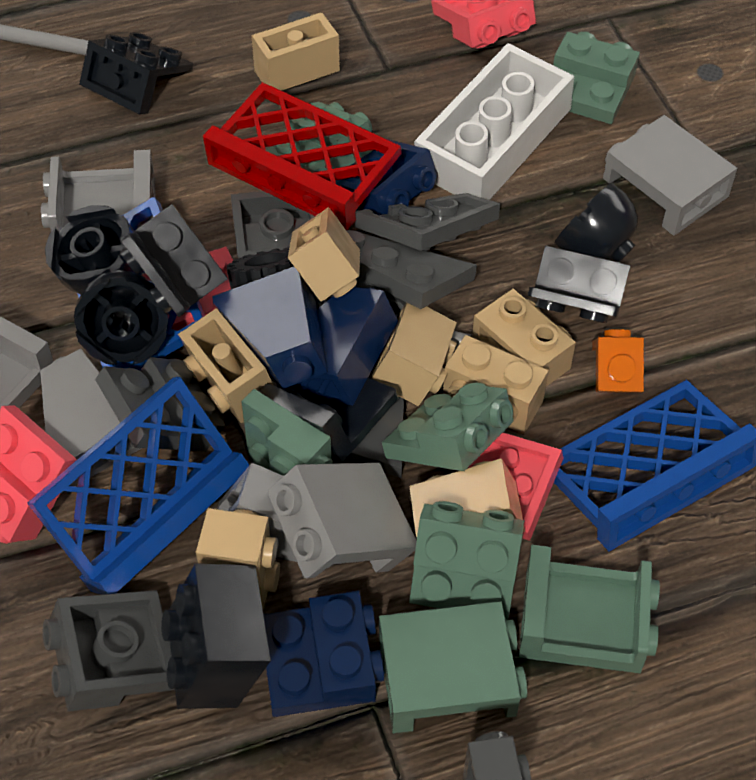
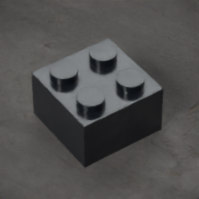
[161,564,271,709]

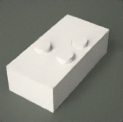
[414,43,574,200]

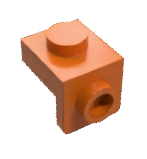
[592,329,644,393]

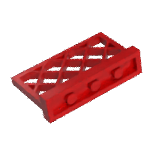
[203,82,401,230]

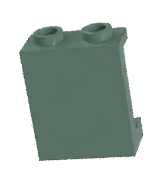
[519,545,660,674]
[379,601,527,734]

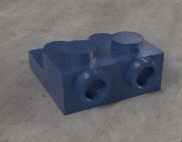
[335,139,438,215]
[263,591,384,717]

